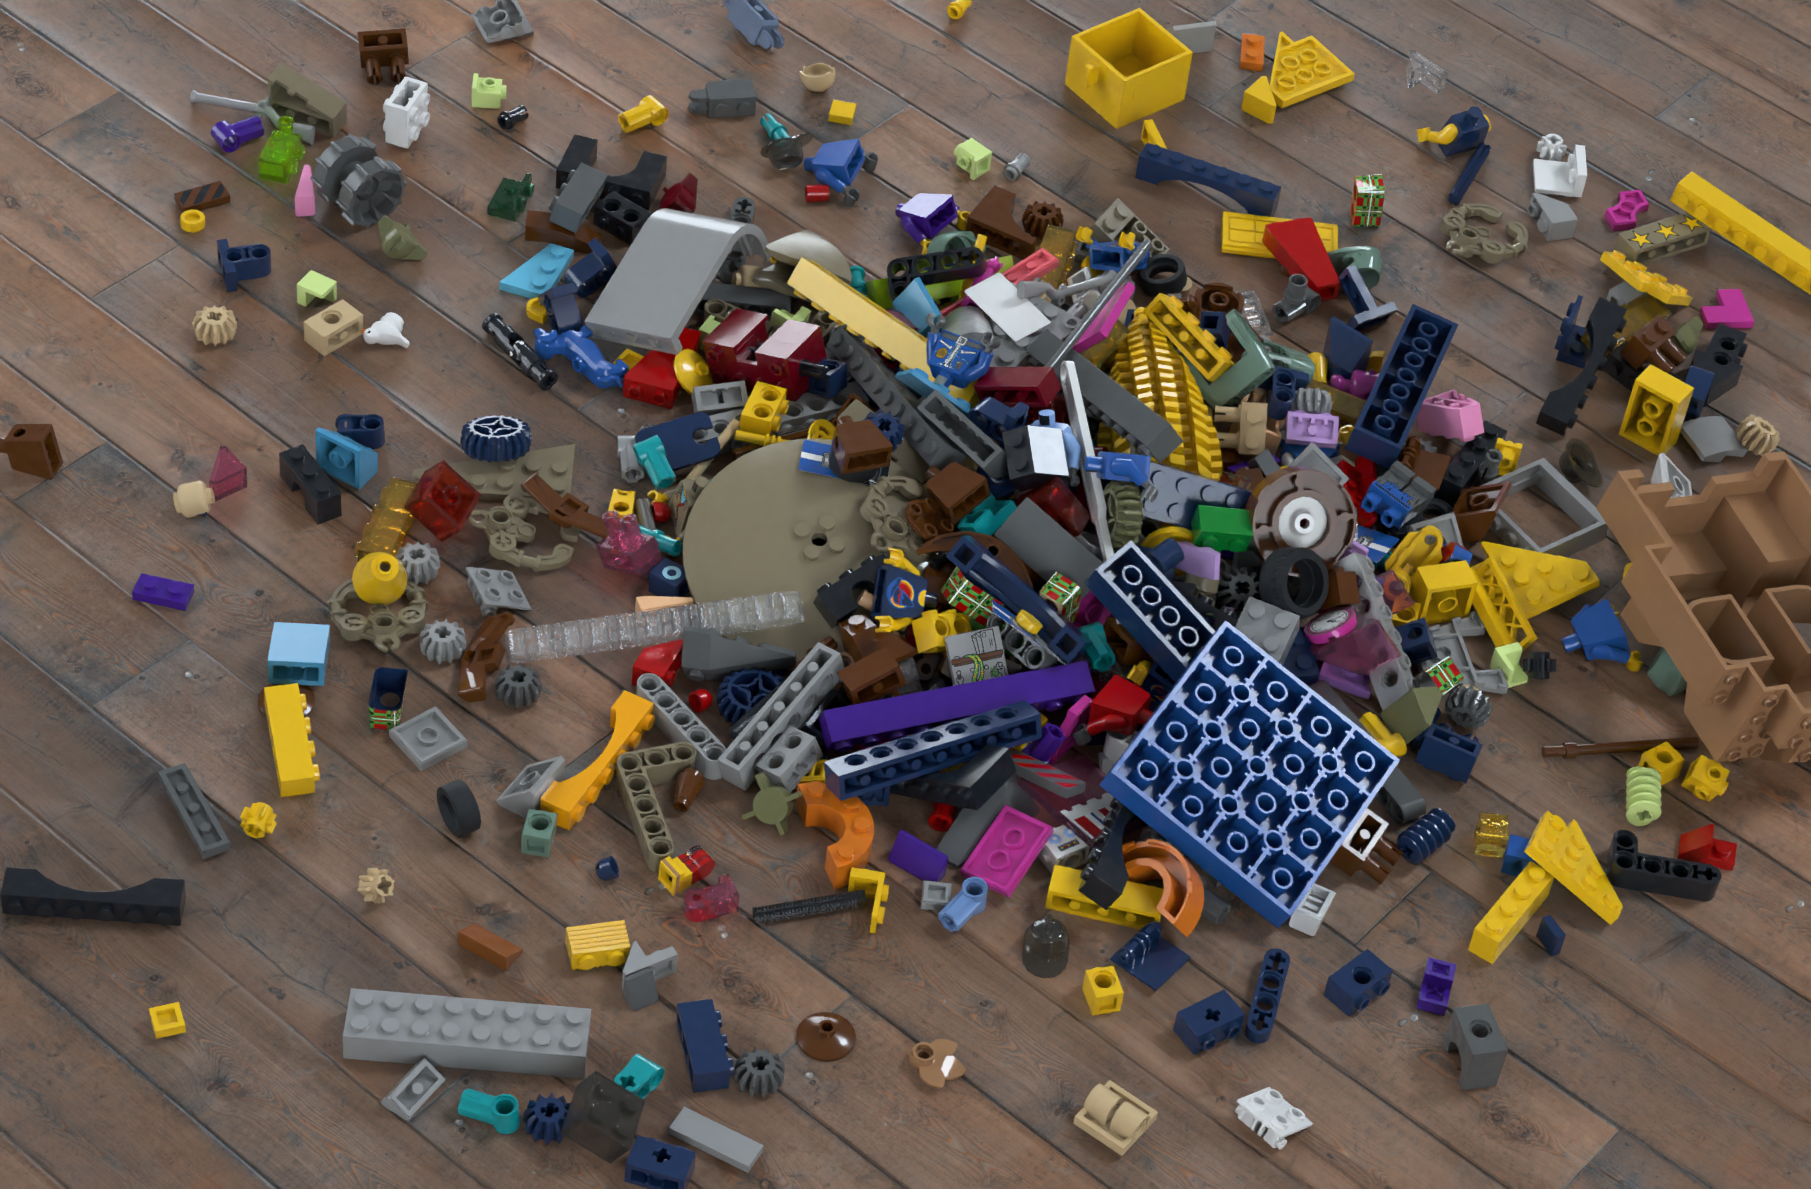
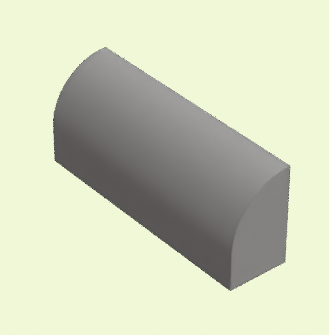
[942,306,993,343]

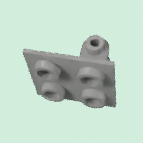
[466,567,531,617]

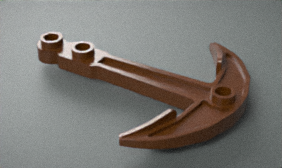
[914,531,1033,681]

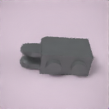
[688,79,756,118]

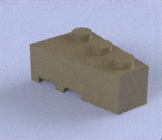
[267,62,347,138]

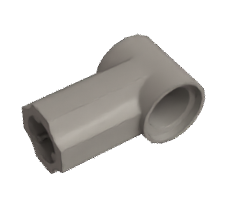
[617,435,644,483]

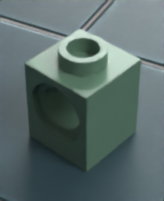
[521,809,557,858]

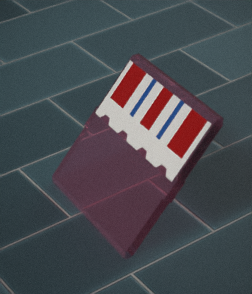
[1016,755,1148,847]

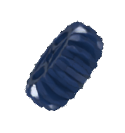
[460,415,532,463]
[716,667,783,724]

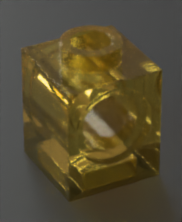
[1474,812,1509,858]

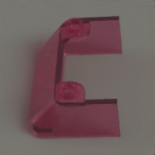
[1310,569,1415,675]

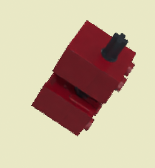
[702,308,829,402]

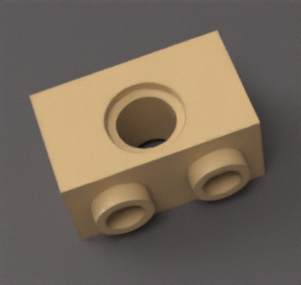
[304,299,363,356]

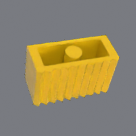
[565,920,630,971]

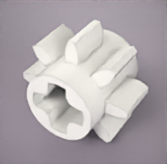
[1536,134,1567,161]

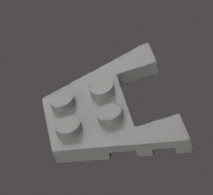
[1417,611,1509,694]

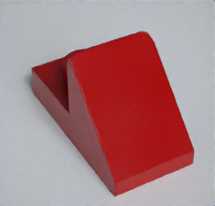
[1677,824,1737,871]

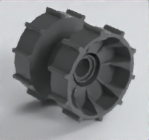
[310,133,408,229]

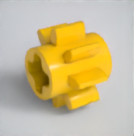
[240,802,277,838]

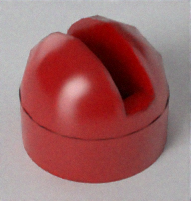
[651,502,671,523]
[688,689,713,713]

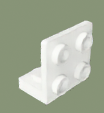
[1533,145,1587,197]

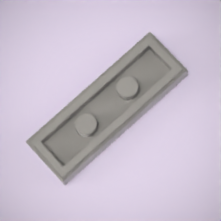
[669,1107,764,1173]

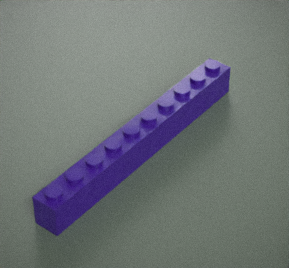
[818,660,1095,752]

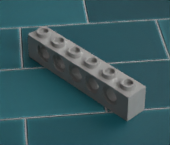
[1331,552,1420,711]
[717,642,844,791]

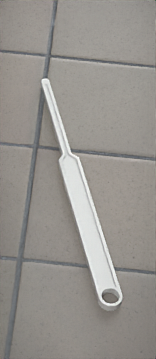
[1060,360,1121,624]

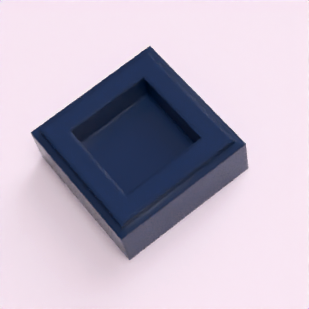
[1536,915,1566,956]

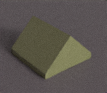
[1380,686,1443,744]

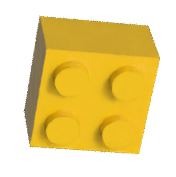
[1408,560,1478,625]

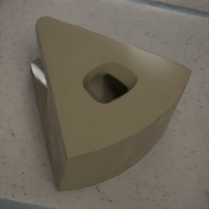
[752,229,851,302]

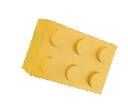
[1619,364,1694,456]

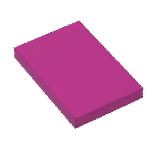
[1073,281,1135,354]
[960,805,1054,898]

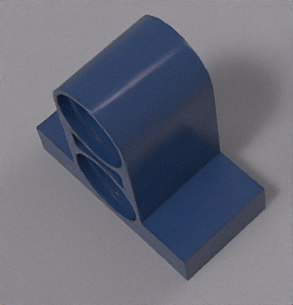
[564,238,617,298]
[217,239,271,292]
[537,282,583,335]
[1257,365,1309,420]
[1683,365,1715,422]
[968,397,1029,449]

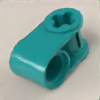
[613,1054,665,1112]

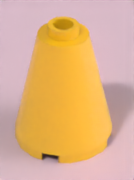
[352,552,407,605]

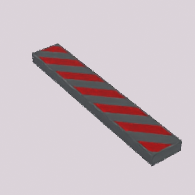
[1009,747,1086,799]

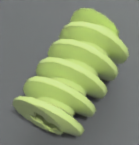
[1626,766,1662,826]

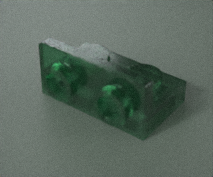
[487,173,535,222]

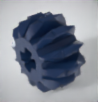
[864,409,905,453]
[523,1092,576,1145]

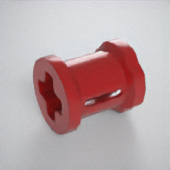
[928,802,957,832]

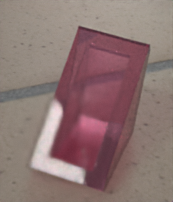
[209,446,247,502]

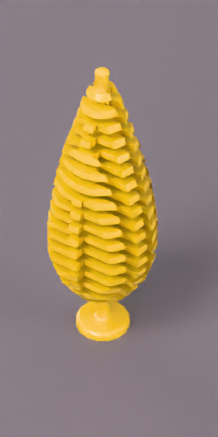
[1097,307,1222,577]

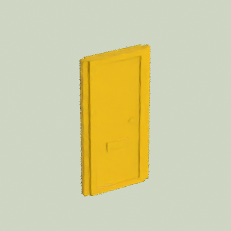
[1221,211,1338,259]

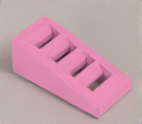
[294,165,316,217]

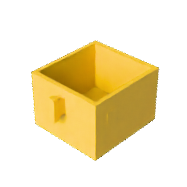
[1065,8,1193,129]

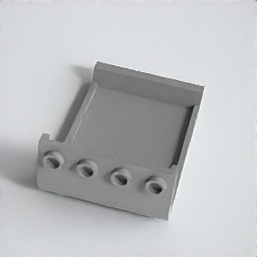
[584,208,771,355]

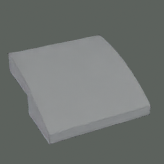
[1680,416,1748,463]

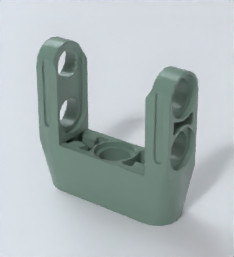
[1179,309,1276,414]
[1241,340,1315,385]

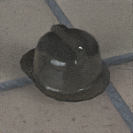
[760,133,813,169]
[1559,438,1603,488]
[1022,913,1070,978]

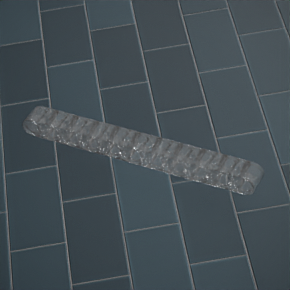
[504,591,805,663]

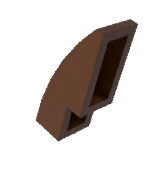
[525,209,601,253]

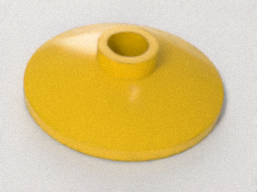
[674,349,713,395]

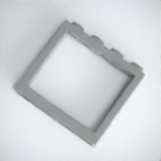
[1481,458,1608,557]

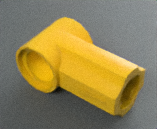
[618,95,669,133]
[1359,712,1407,758]

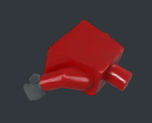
[1073,674,1153,745]

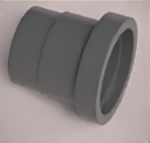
[1283,274,1308,305]

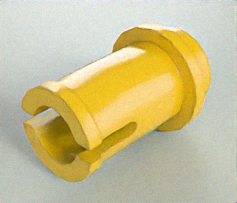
[947,0,972,19]

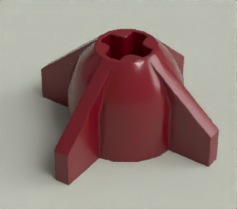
[658,172,698,213]

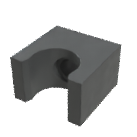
[1443,1003,1508,1090]

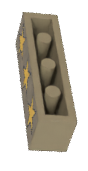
[1614,212,1711,265]

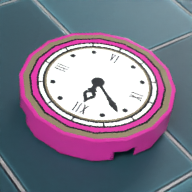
[1304,606,1357,644]

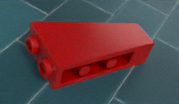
[1262,217,1340,301]
[623,328,701,409]

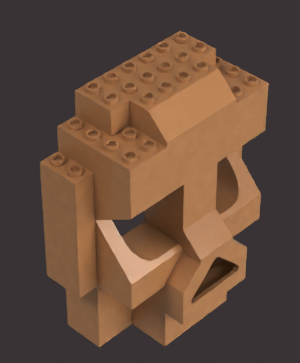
[1596,451,1811,763]

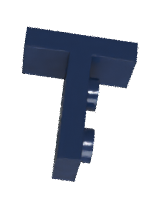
[1338,265,1398,331]

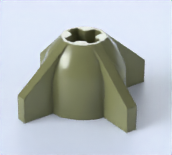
[378,214,428,260]
[1660,315,1703,357]
[741,772,803,836]

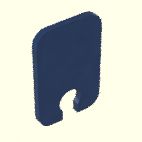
[635,412,721,474]

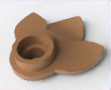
[908,1039,966,1089]

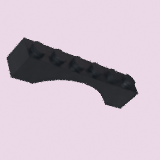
[1536,297,1628,436]
[1078,798,1143,910]
[0,867,186,926]

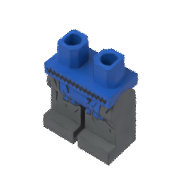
[1361,460,1437,529]

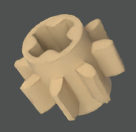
[357,868,395,904]

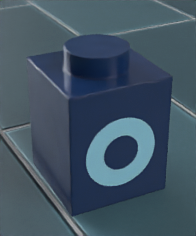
[648,557,690,597]

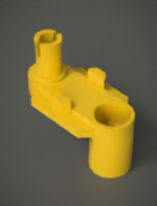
[1384,525,1443,600]

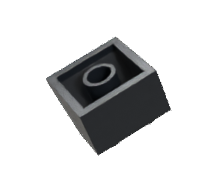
[1002,425,1071,492]

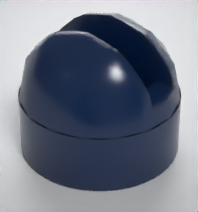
[595,856,619,881]

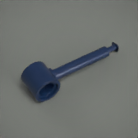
[1136,538,1184,574]

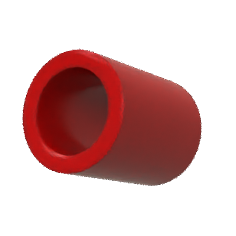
[805,184,829,202]

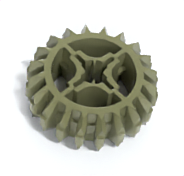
[1103,480,1144,552]

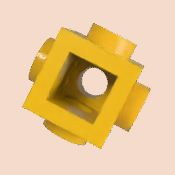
[1681,754,1730,802]

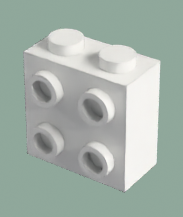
[383,76,430,149]

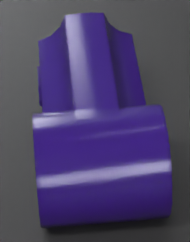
[211,116,264,153]
[1021,723,1066,764]

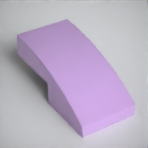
[1176,541,1220,580]

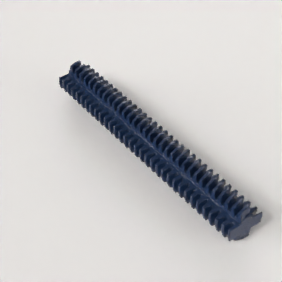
[1448,142,1491,206]

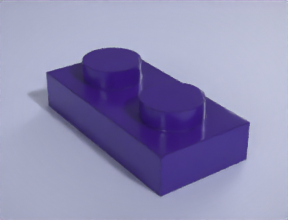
[132,573,194,611]

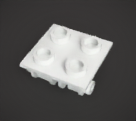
[1235,1087,1313,1150]

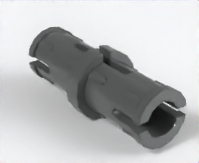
[1474,449,1503,487]

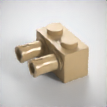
[1214,402,1268,455]

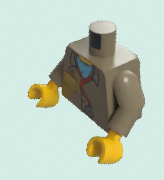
[647,476,710,555]

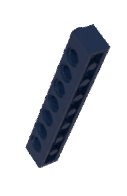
[824,700,1042,801]

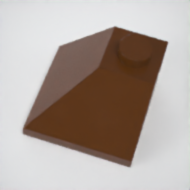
[1451,481,1512,543]
[839,613,918,663]

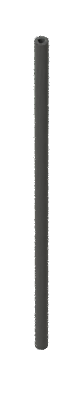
[1045,240,1152,371]

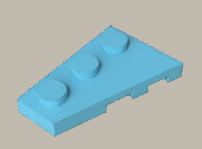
[499,243,574,299]

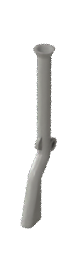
[190,90,315,145]
[1017,270,1117,306]

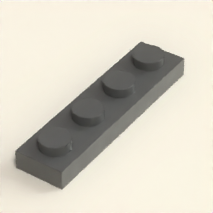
[158,763,230,859]

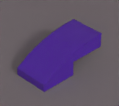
[1416,957,1457,1016]

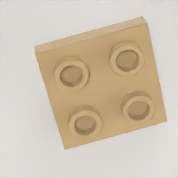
[1073,1080,1158,1156]

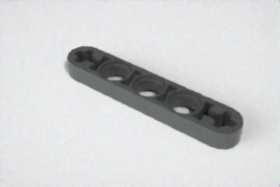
[720,197,755,284]

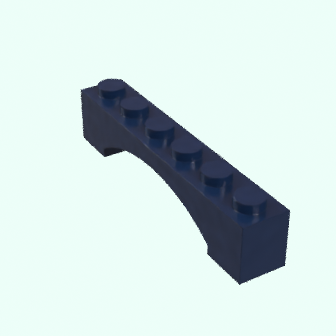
[1135,143,1281,217]
[946,535,1093,664]

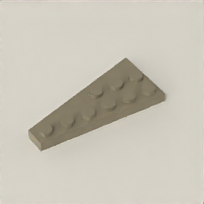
[411,444,575,502]

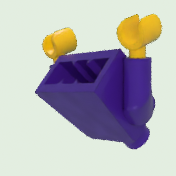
[895,193,970,254]

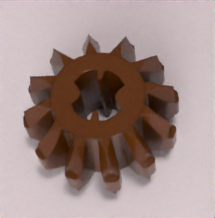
[1022,201,1064,240]

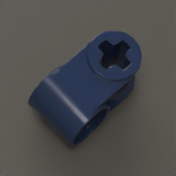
[335,414,385,449]

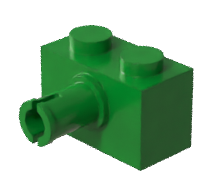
[1191,505,1253,553]

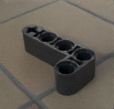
[887,247,987,302]
[1607,830,1722,901]

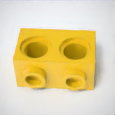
[740,381,789,437]
[911,609,972,653]

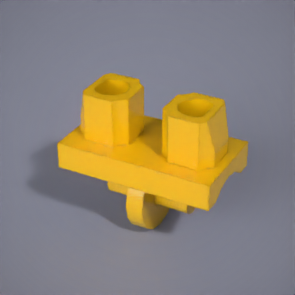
[1494,438,1523,480]

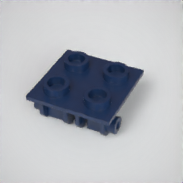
[1110,921,1191,991]

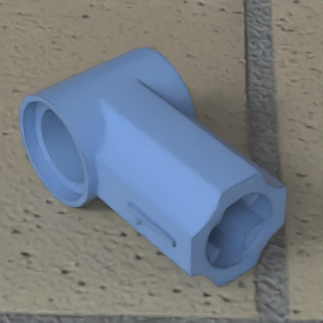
[938,877,988,932]

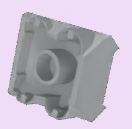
[471,0,534,44]

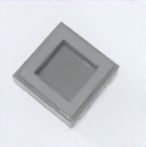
[920,880,952,911]

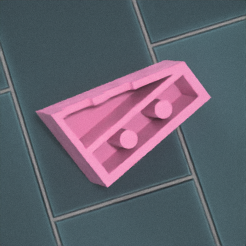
[1416,389,1484,442]

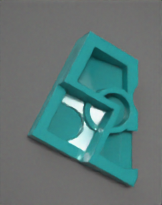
[958,492,1017,536]

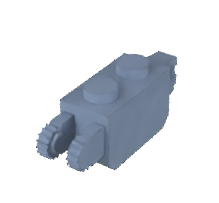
[723,0,785,49]

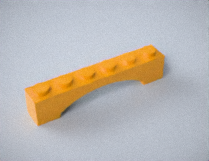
[540,690,655,831]

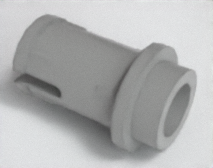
[1003,153,1031,181]

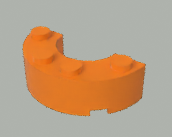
[795,781,874,890]
[1122,839,1204,937]

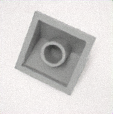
[1166,21,1216,53]
[496,756,565,818]

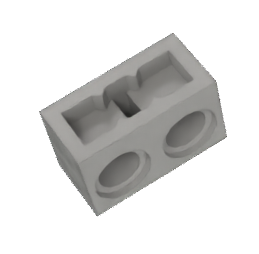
[691,381,748,416]
[756,726,823,793]

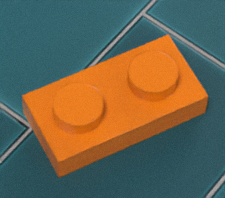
[1239,33,1265,72]

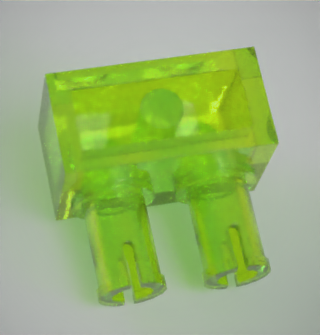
[258,116,305,184]

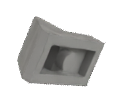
[622,941,678,991]

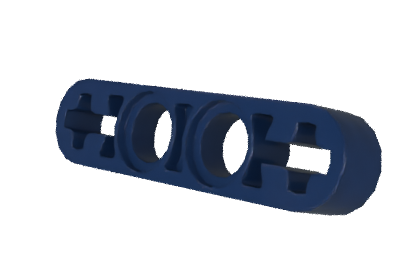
[1245,948,1290,1043]

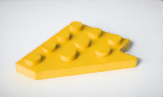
[1270,32,1355,108]
[1600,250,1693,306]
[1470,541,1600,623]
[1524,811,1623,925]

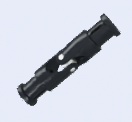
[482,313,558,391]

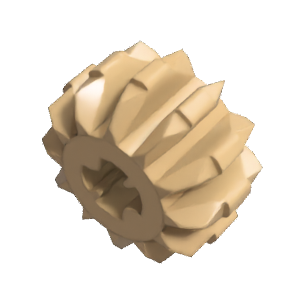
[193,304,237,347]
[1735,415,1780,456]

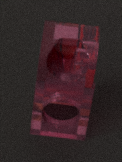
[684,874,739,922]

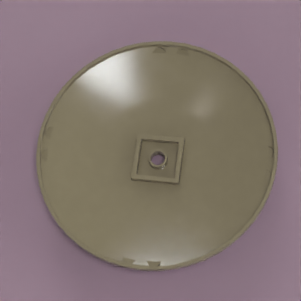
[683,439,939,671]

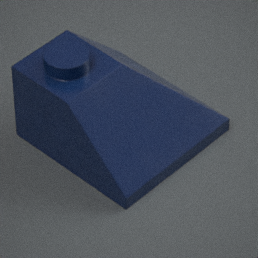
[1323,316,1373,381]

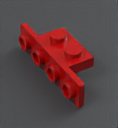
[1336,456,1377,528]

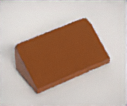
[458,923,523,971]

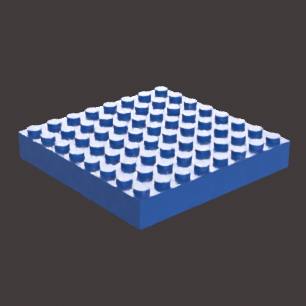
[1099,620,1400,928]

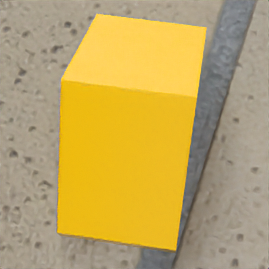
[1241,76,1277,124]

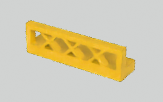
[1471,557,1538,652]

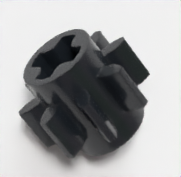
[1523,651,1557,679]

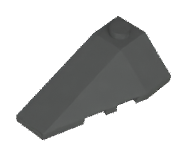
[682,626,798,682]
[936,775,1039,869]

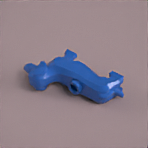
[533,325,628,389]

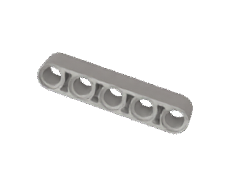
[636,673,726,780]

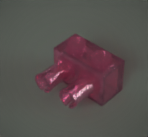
[596,510,662,576]

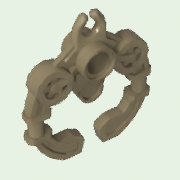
[1440,203,1528,264]
[860,476,952,562]
[466,494,581,572]
[327,579,428,653]

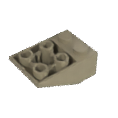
[1089,198,1170,274]

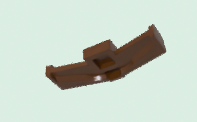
[520,471,622,543]
[458,612,515,703]

